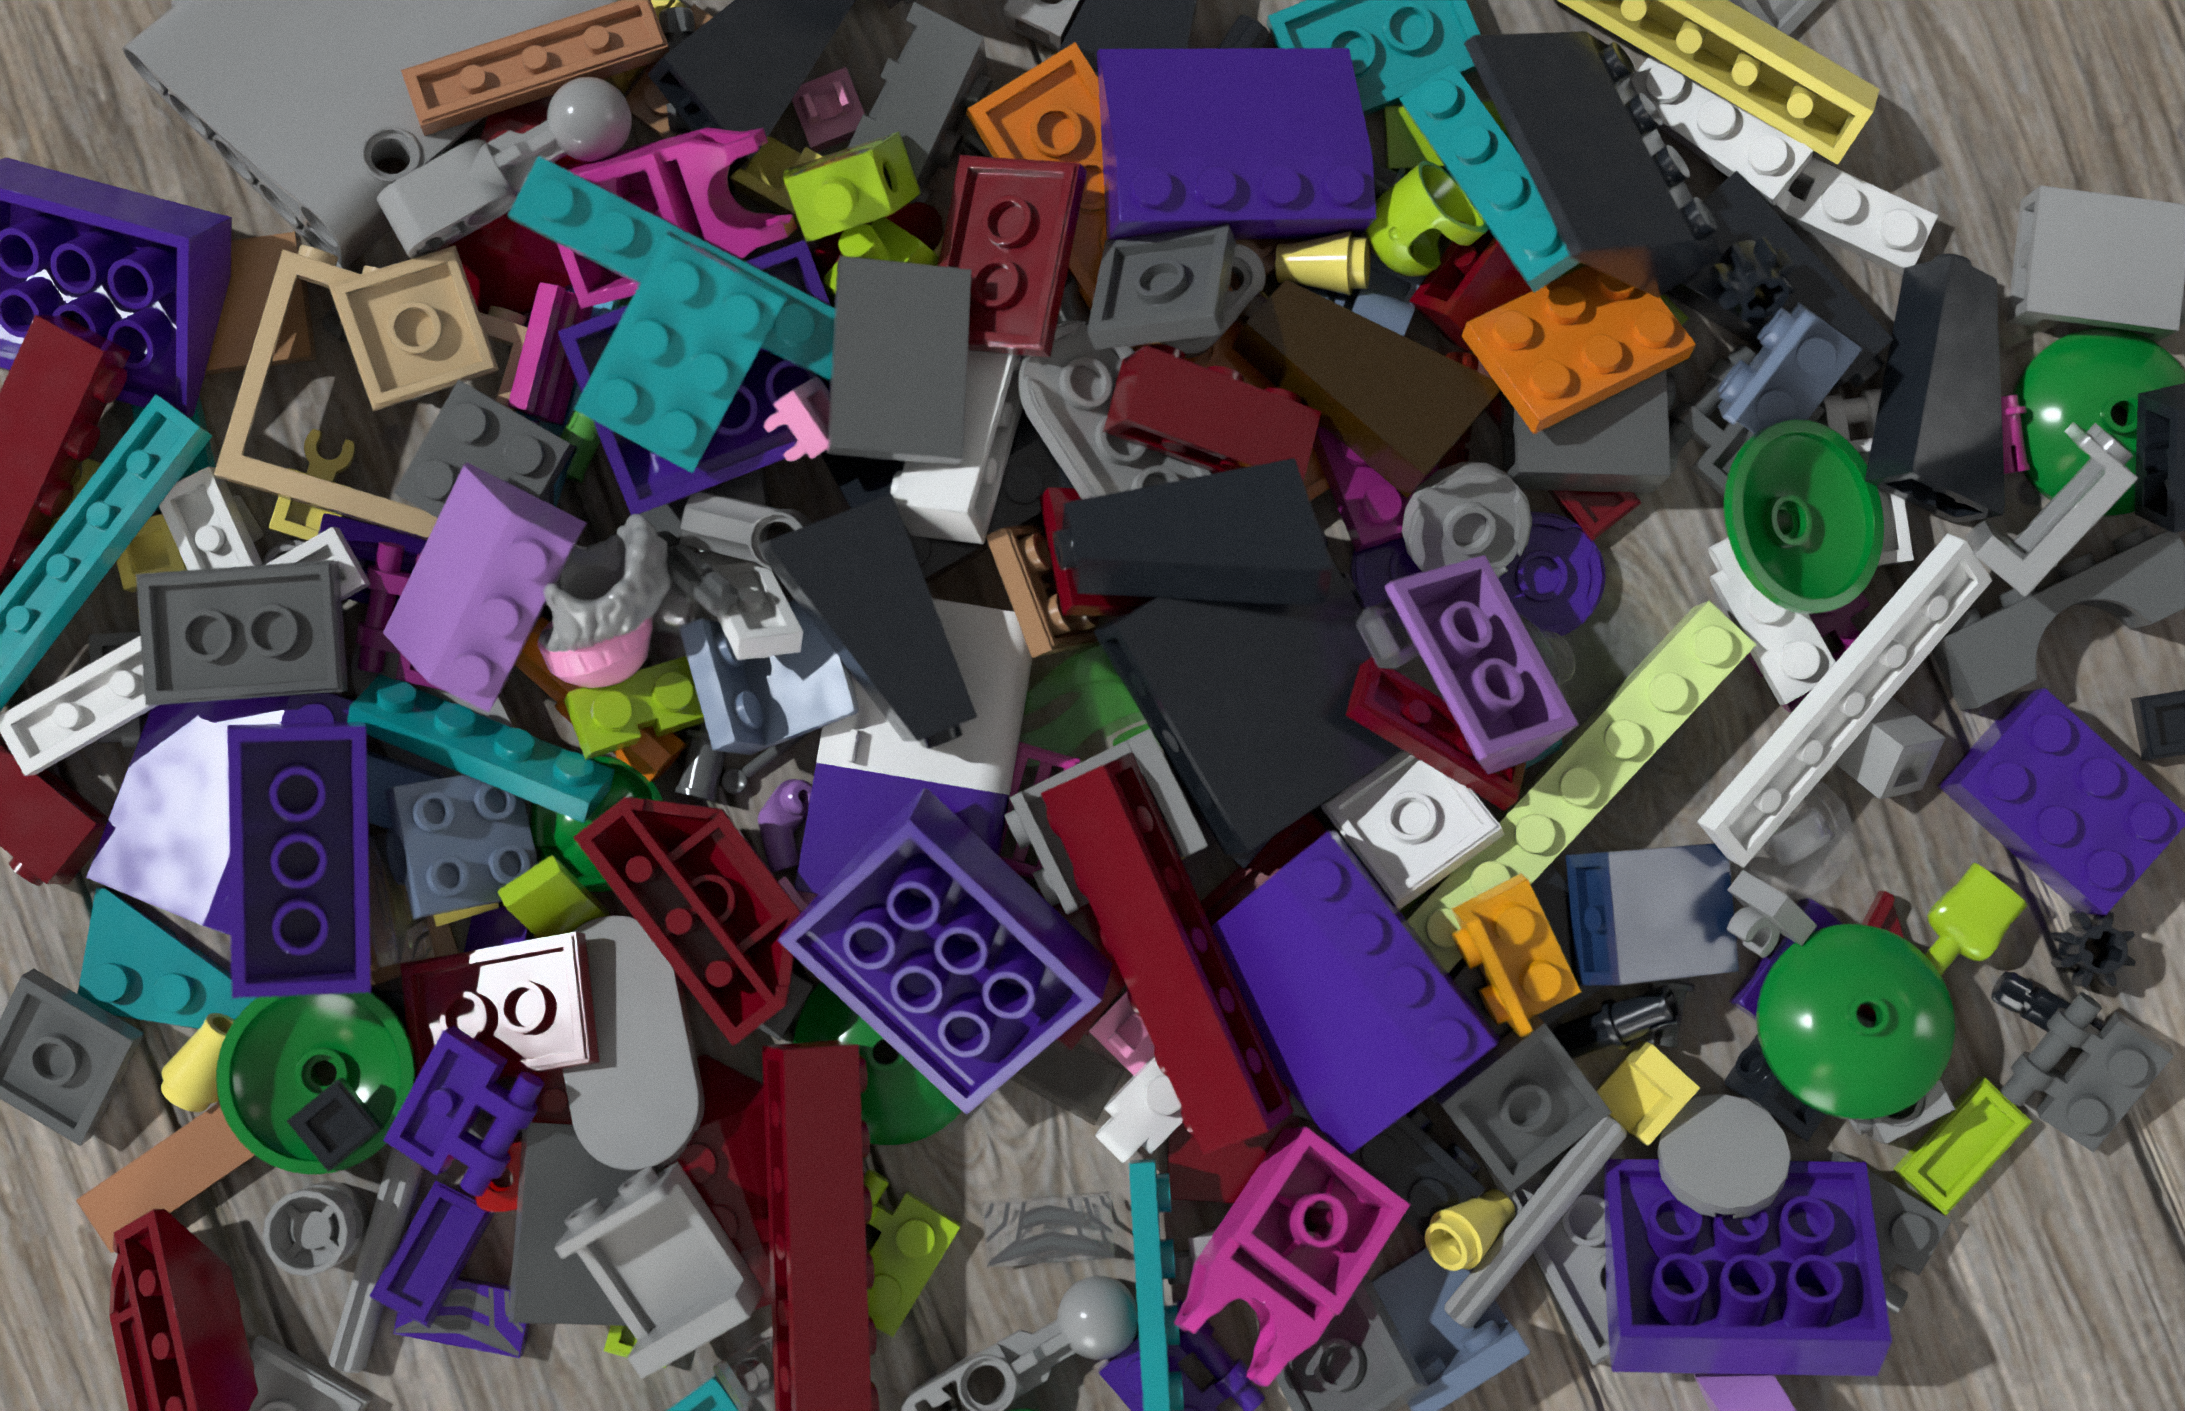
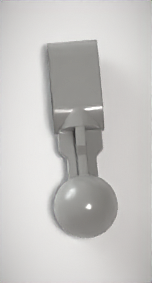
[377,77,632,259]
[900,1276,1139,1411]

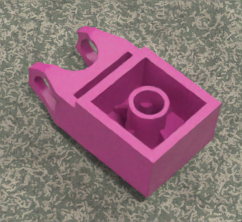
[557,127,797,309]
[1174,1127,1410,1387]

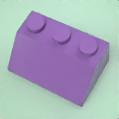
[383,462,586,712]
[1385,555,1579,775]

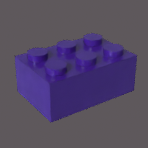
[1937,688,2185,915]

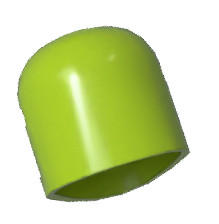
[1365,161,1488,277]

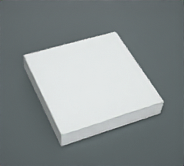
[1321,750,1504,910]

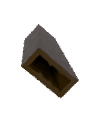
[1232,280,1501,498]

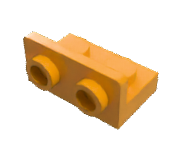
[1451,873,1581,1037]

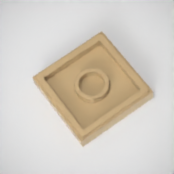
[329,246,499,411]

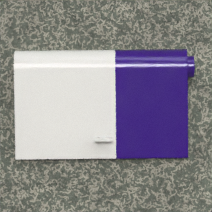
[795,598,1033,894]

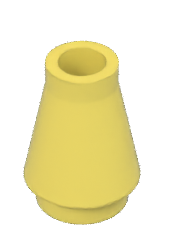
[1275,231,1371,295]
[161,1013,235,1112]
[1425,1189,1515,1271]

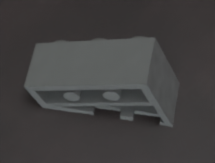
[847,2,992,221]

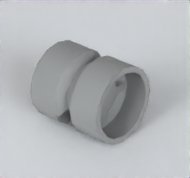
[263,1181,370,1276]

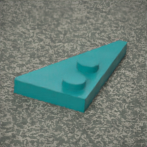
[78,887,257,1029]

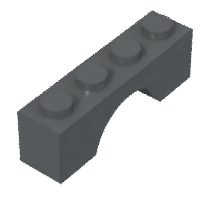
[1931,525,2185,711]

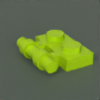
[863,1169,962,1338]

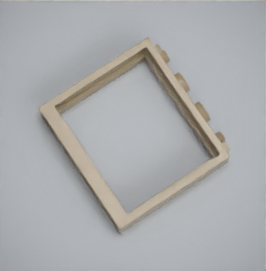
[214,245,528,541]

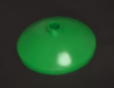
[2012,328,2185,517]
[1724,419,1884,614]
[1756,924,1955,1120]
[794,982,962,1145]
[216,992,416,1174]

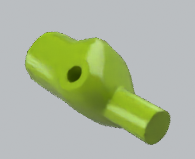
[1924,862,2028,975]

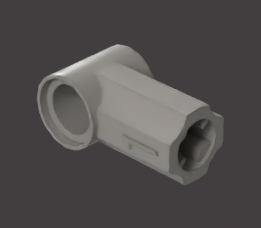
[680,491,812,570]

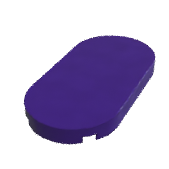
[1350,512,1605,640]

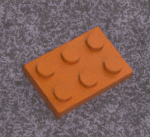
[1462,265,1696,434]

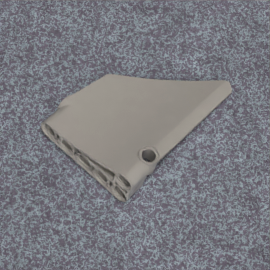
[122,0,620,269]

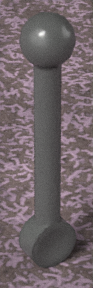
[722,727,822,793]

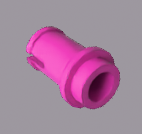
[2001,395,2030,474]

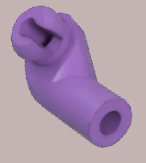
[758,779,812,872]

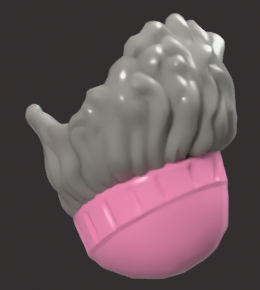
[538,514,671,688]

